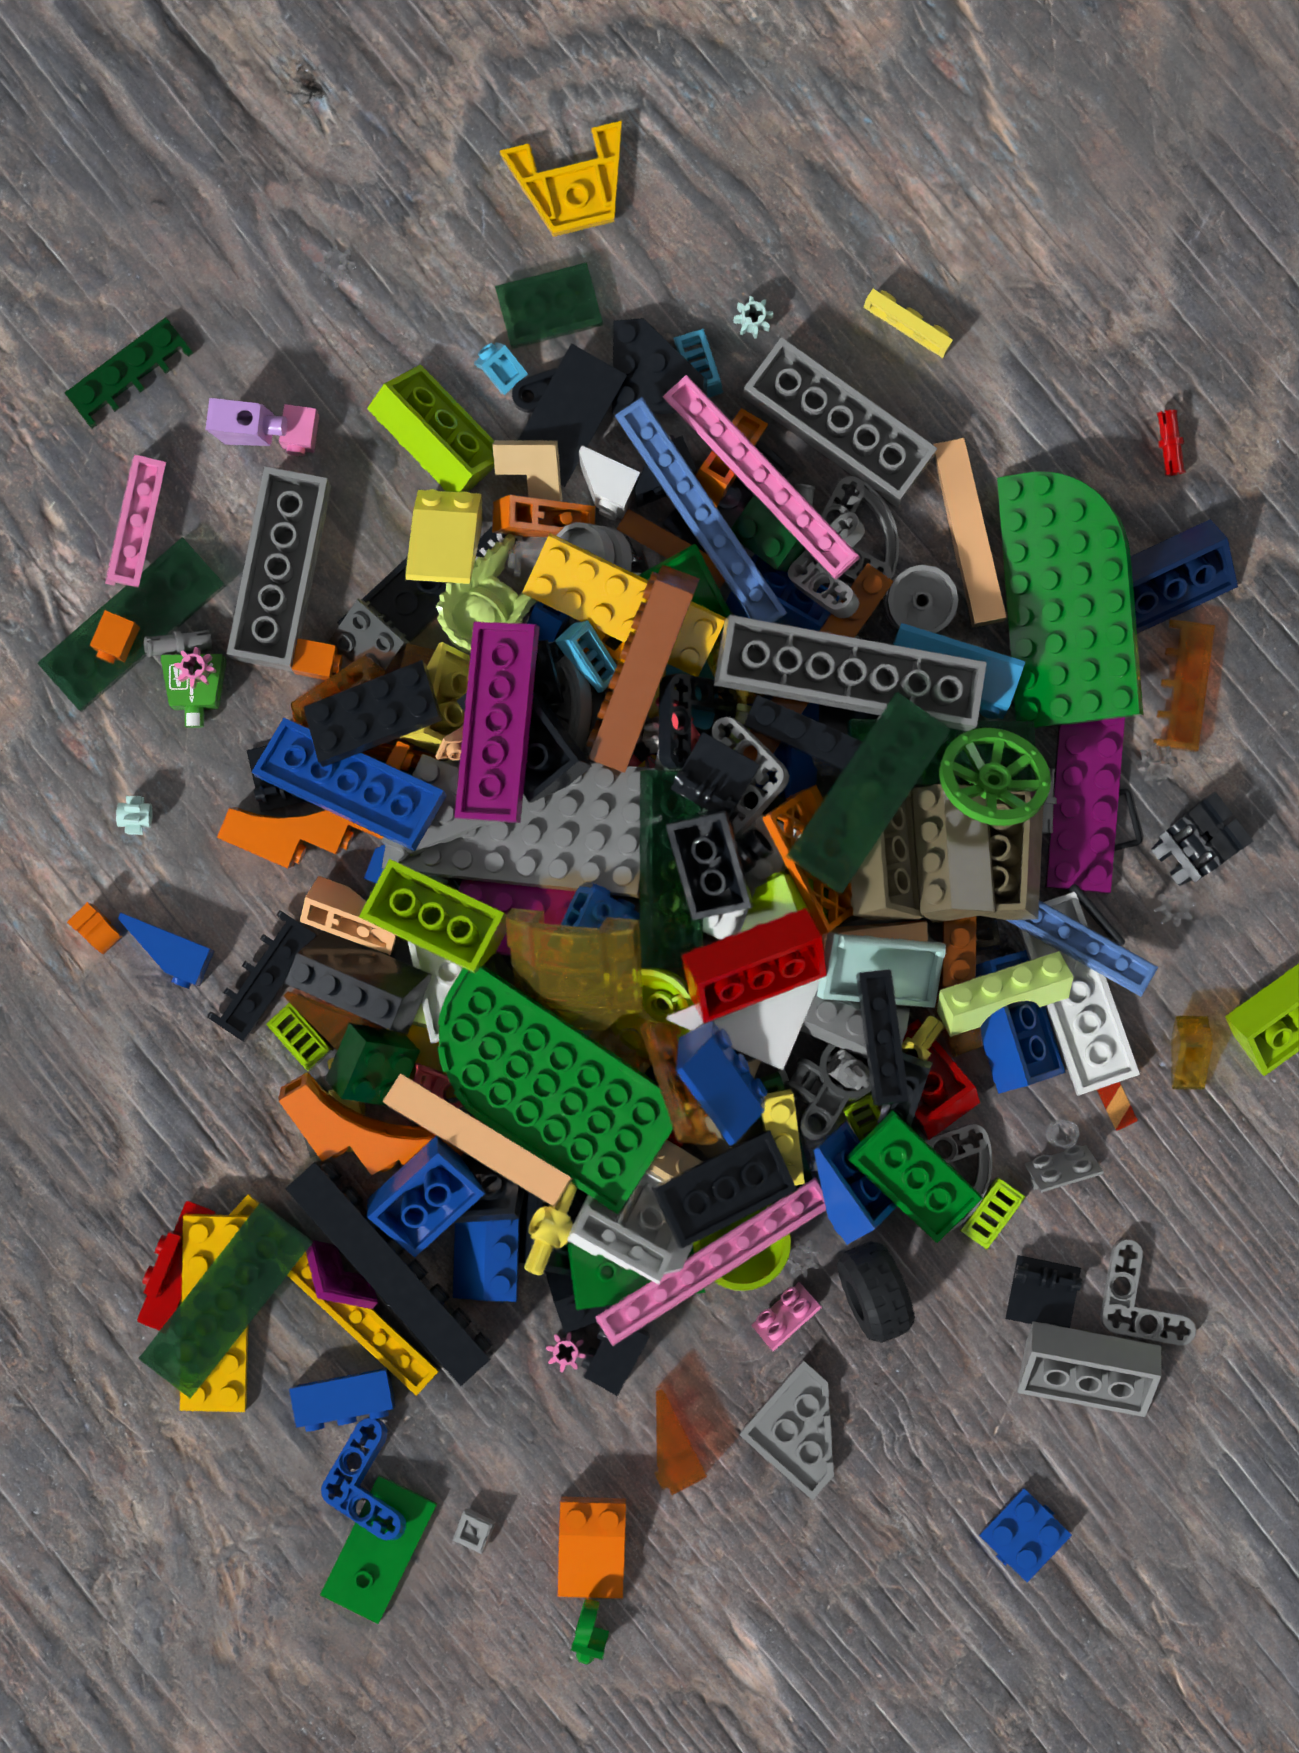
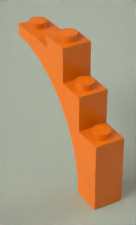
[217,740,416,869]
[278,1072,490,1176]

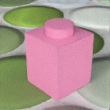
[279,404,319,456]

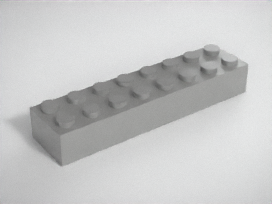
[714,615,987,731]

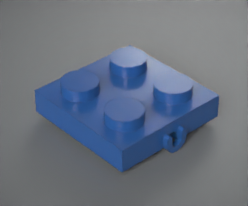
[979,1487,1072,1583]

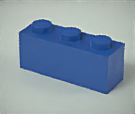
[289,1368,396,1432]

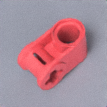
[413,1063,463,1108]

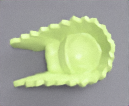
[436,534,537,653]

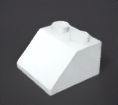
[579,446,640,520]

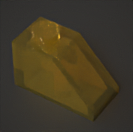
[1171,1016,1213,1089]

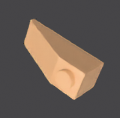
[300,876,396,955]

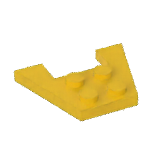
[499,120,622,237]

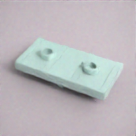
[817,932,946,1008]

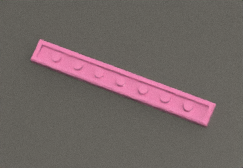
[663,375,860,580]
[595,1177,826,1346]

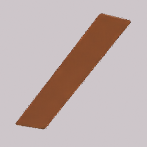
[617,509,725,589]

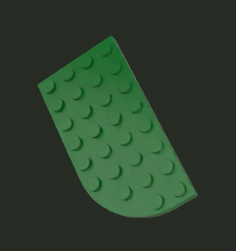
[997,471,1144,730]
[437,966,690,1215]

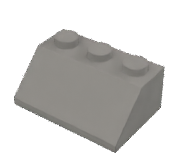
[800,989,910,1060]

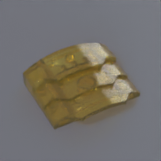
[506,908,643,1030]

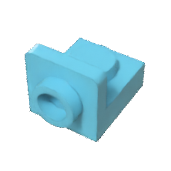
[474,342,528,395]

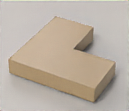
[493,440,562,502]

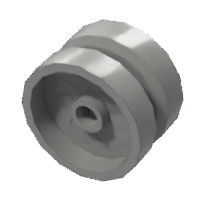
[556,522,632,572]
[883,565,959,633]

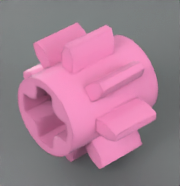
[174,647,216,689]
[546,1331,586,1372]

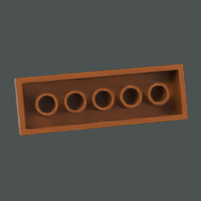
[586,565,699,773]

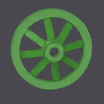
[939,728,1051,826]

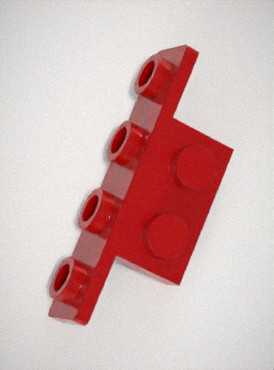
[137,1201,216,1333]

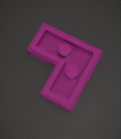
[305,1240,378,1309]

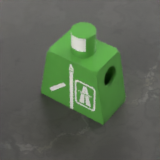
[161,654,227,728]

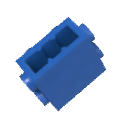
[551,884,645,978]

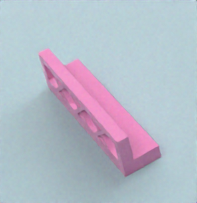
[105,454,166,588]

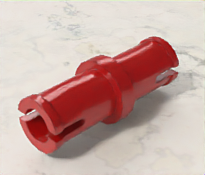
[1157,409,1186,476]

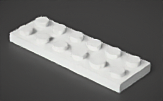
[1019,892,1140,1096]

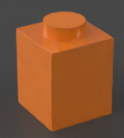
[89,610,140,664]
[291,638,342,681]

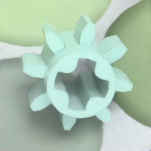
[733,296,773,338]
[116,795,153,835]

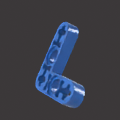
[321,1418,406,1540]

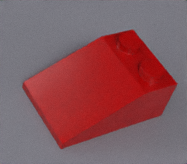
[902,1019,980,1140]

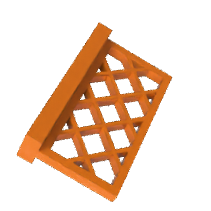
[762,785,853,935]

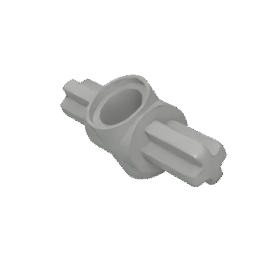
[827,1049,870,1091]

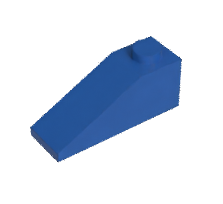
[118,913,215,989]

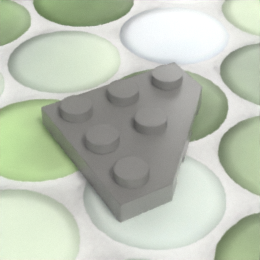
[382,754,496,856]
[739,1360,834,1501]

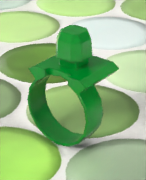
[571,1598,609,1665]

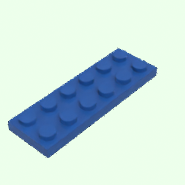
[252,718,447,851]

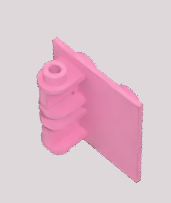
[751,1282,822,1352]

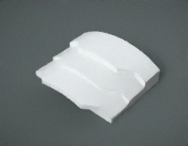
[567,1169,694,1284]

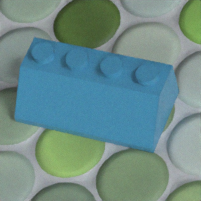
[892,623,1025,719]

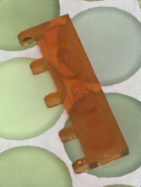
[1153,620,1215,753]
[639,1020,718,1145]

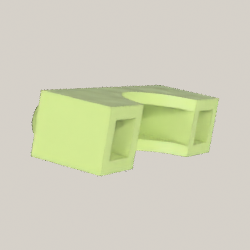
[937,951,1074,1037]

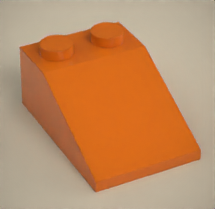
[558,1496,626,1599]

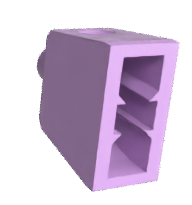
[205,398,288,446]

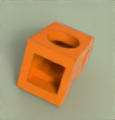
[67,902,122,955]

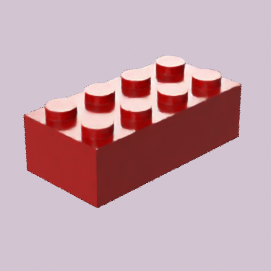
[682,908,827,1023]

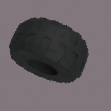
[837,1241,915,1343]

